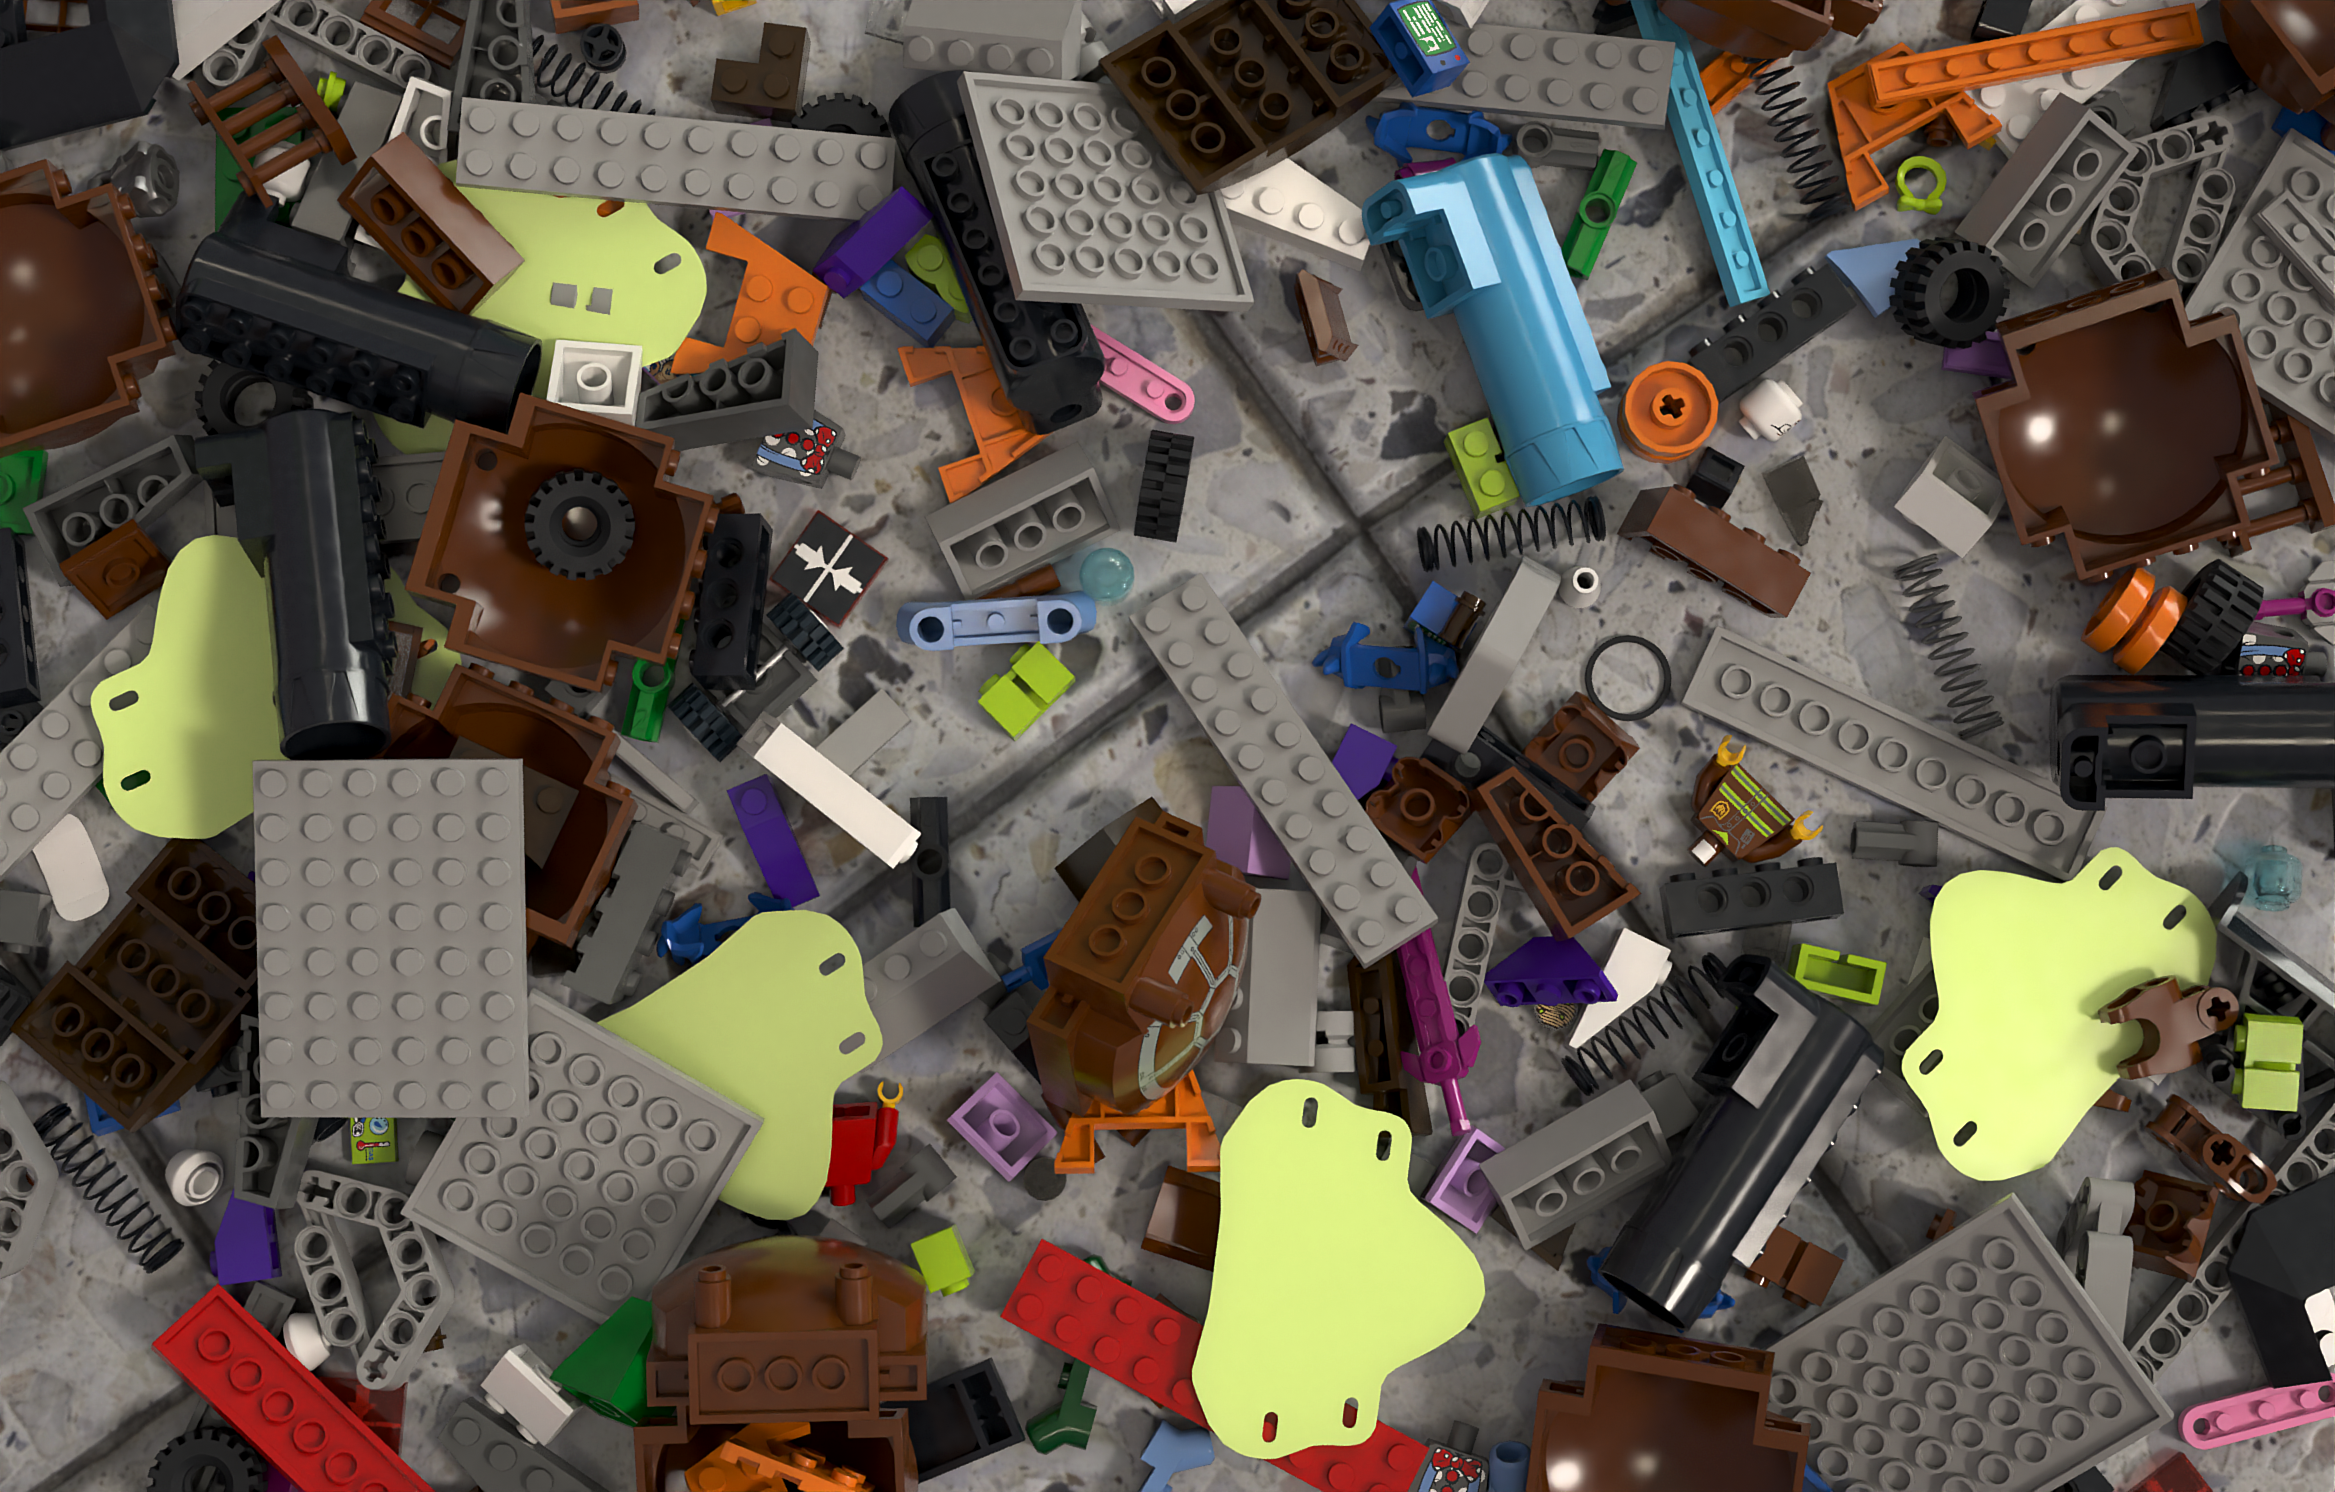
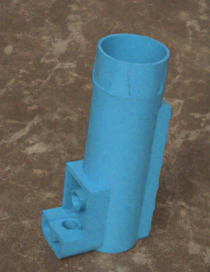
[1362,153,1624,507]

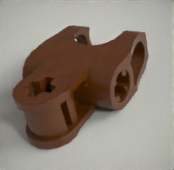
[2098,975,2239,1080]
[2144,1093,2277,1204]

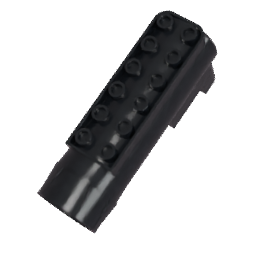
[889,70,1106,435]
[176,191,542,435]
[194,408,399,760]
[2049,675,2335,811]
[1598,954,1884,1332]

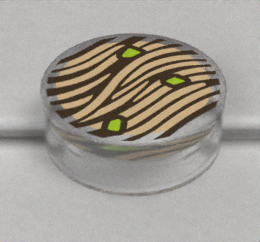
[1533,1003,1578,1030]

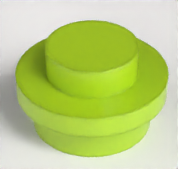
[317,71,346,112]

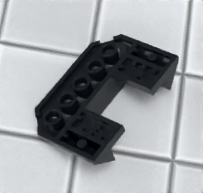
[0,0,179,151]
[2225,1171,2335,1389]

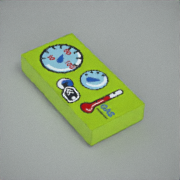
[350,1118,399,1165]

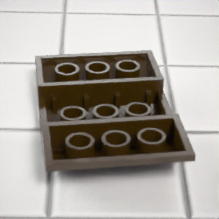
[1098,0,1399,195]
[10,838,259,1133]

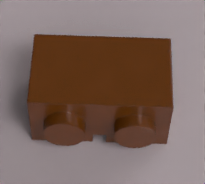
[1737,1225,1844,1309]

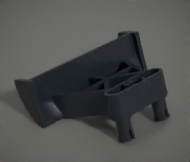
[2196,871,2335,1141]

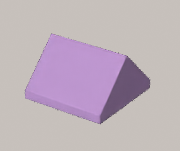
[1206,786,1291,880]
[947,1072,1058,1182]
[1420,1125,1505,1234]

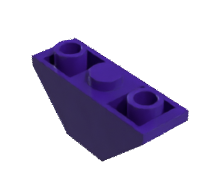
[1484,936,1618,1007]

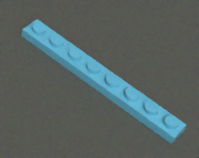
[1630,0,1770,307]

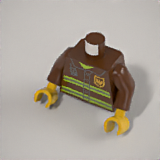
[1687,735,1823,867]

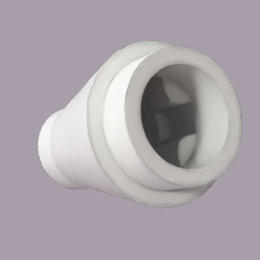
[1558,566,1601,608]

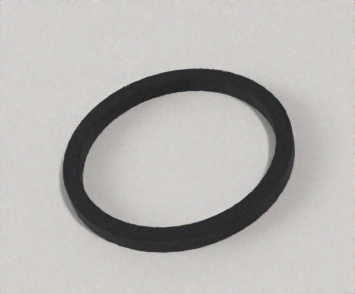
[1585,635,1671,721]

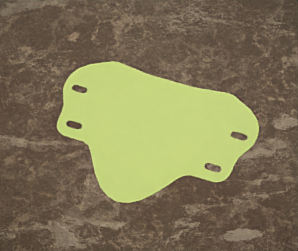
[373,159,707,455]
[91,535,462,839]
[1901,847,2217,1181]
[597,910,883,1220]
[1192,1079,1485,1459]

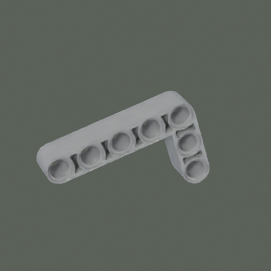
[202,0,439,95]
[1442,843,1526,1035]

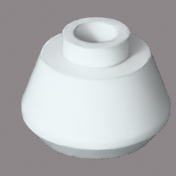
[165,1149,224,1206]
[283,1313,334,1371]

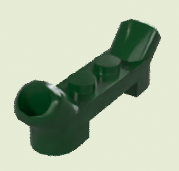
[1025,1254,1132,1455]

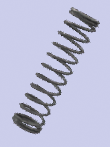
[1893,554,2004,740]

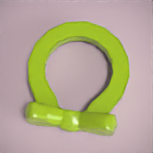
[1895,156,1947,215]

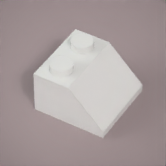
[546,339,643,427]
[1894,436,2006,558]
[480,1343,585,1446]

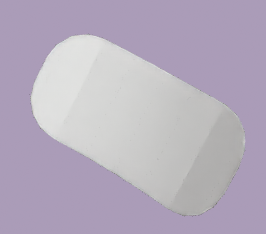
[32,814,109,921]

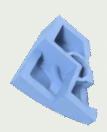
[1824,238,1921,318]

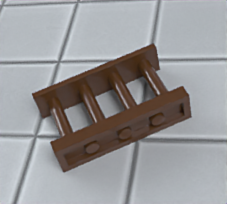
[187,35,357,208]
[2220,396,2335,558]

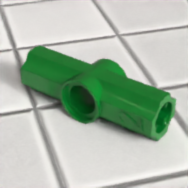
[1561,149,1637,280]
[621,619,686,744]

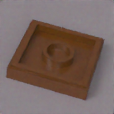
[59,518,172,620]

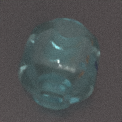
[1079,548,1135,606]
[2244,845,2303,912]

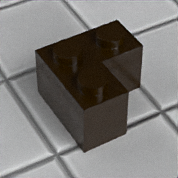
[711,22,811,123]
[1054,796,1163,902]

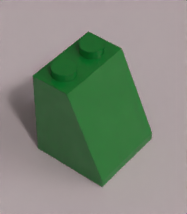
[549,1296,677,1428]

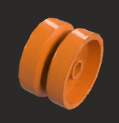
[1617,361,1718,464]
[2080,567,2188,675]

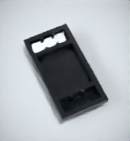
[880,1357,1026,1484]

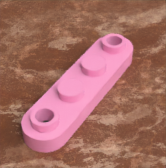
[1091,325,1195,424]
[2177,1372,2335,1450]

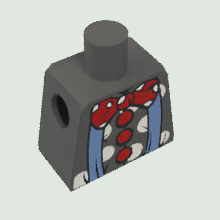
[752,410,861,489]
[2220,622,2327,677]
[1408,1420,1489,1492]

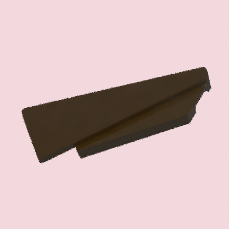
[1347,949,1433,1139]

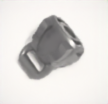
[87,141,180,218]

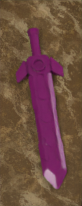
[1396,866,1481,1136]

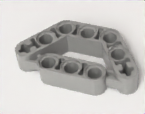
[2080,115,2235,295]
[1426,555,1561,756]
[0,1080,59,1279]
[294,1170,455,1391]
[2056,1177,2135,1343]

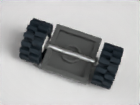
[667,592,844,762]

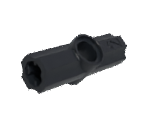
[910,797,951,927]

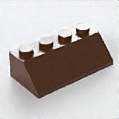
[337,132,525,315]

